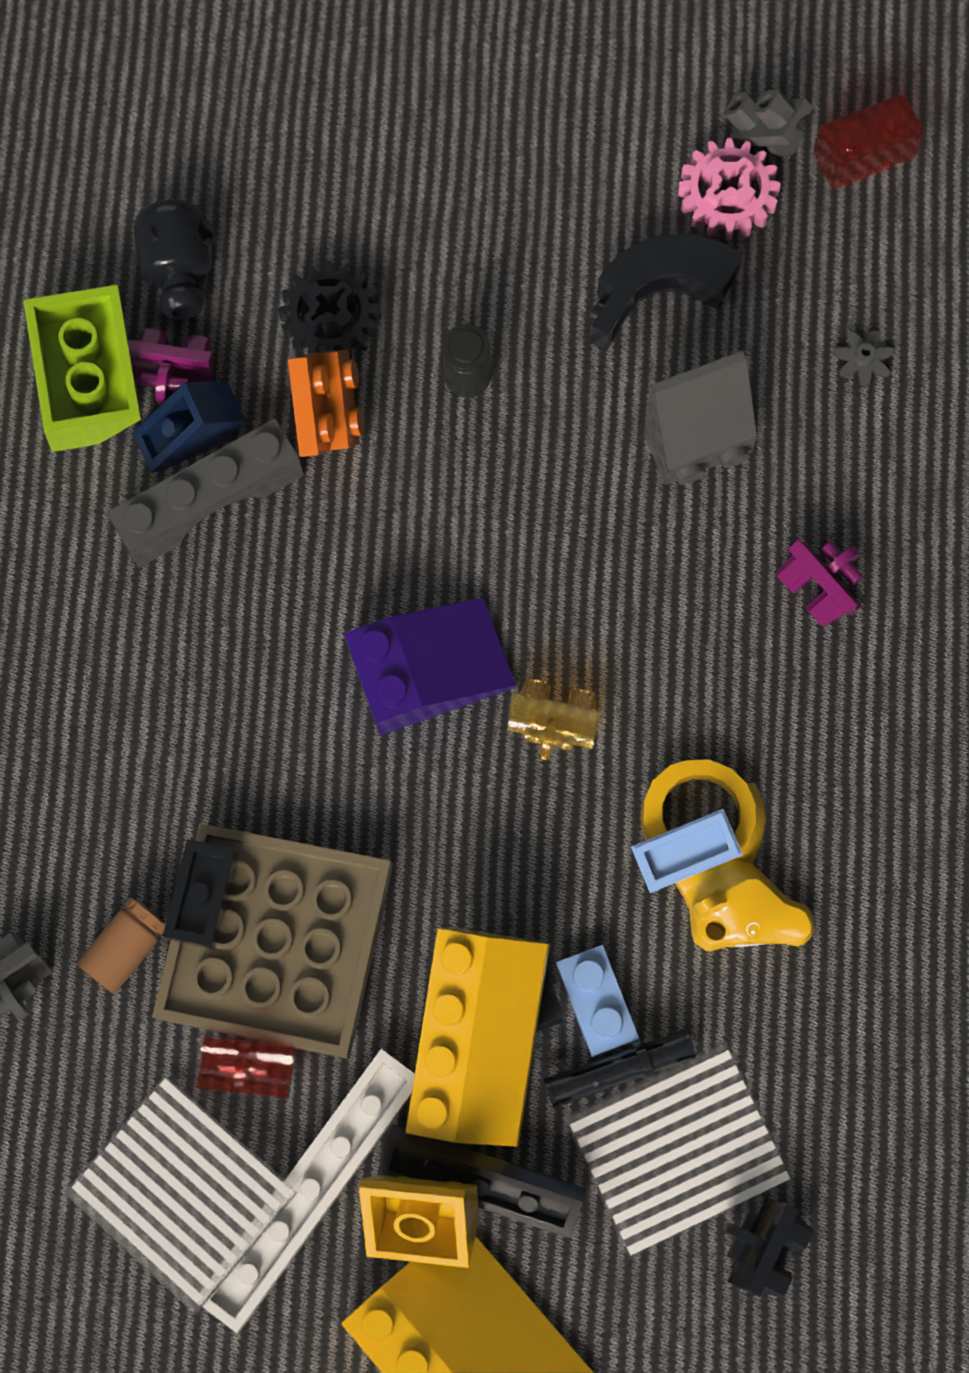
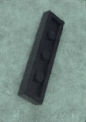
[377,1124,587,1239]

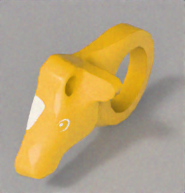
[641,759,815,951]

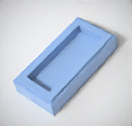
[631,809,743,893]

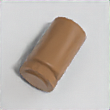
[76,897,165,995]

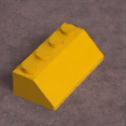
[405,927,550,1147]

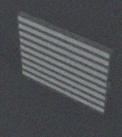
[563,1041,794,1259]
[64,1075,298,1314]

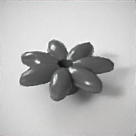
[833,330,894,388]

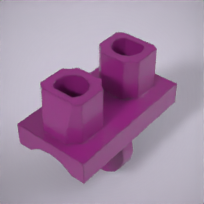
[128,328,214,403]
[776,540,863,627]

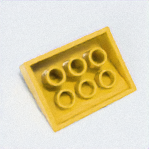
[341,1237,593,1373]

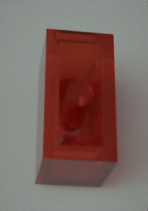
[813,93,924,190]

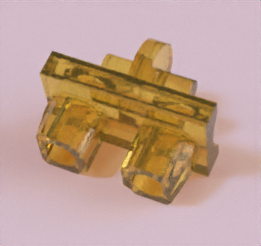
[507,678,600,760]

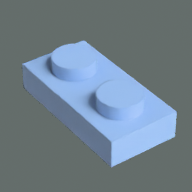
[556,945,639,1058]

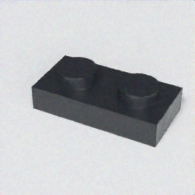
[163,839,239,950]

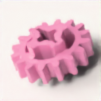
[678,138,780,240]

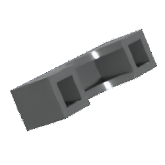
[107,418,304,569]

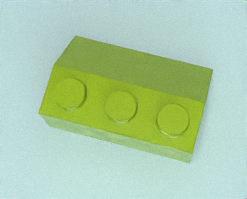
[23,284,141,452]

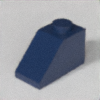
[133,381,246,473]

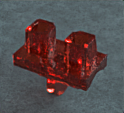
[197,1037,295,1099]

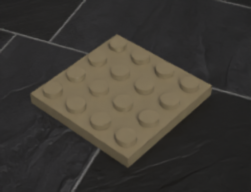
[152,823,393,1059]

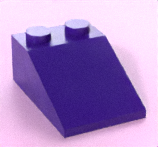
[344,598,516,736]

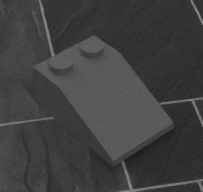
[644,350,757,486]

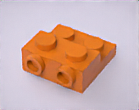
[288,349,364,457]

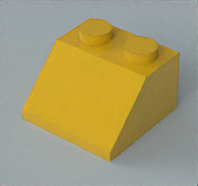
[359,1175,479,1268]

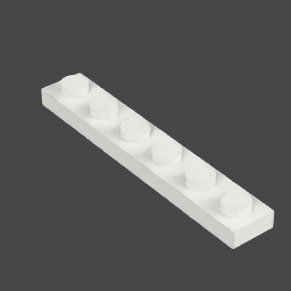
[198,1049,415,1333]

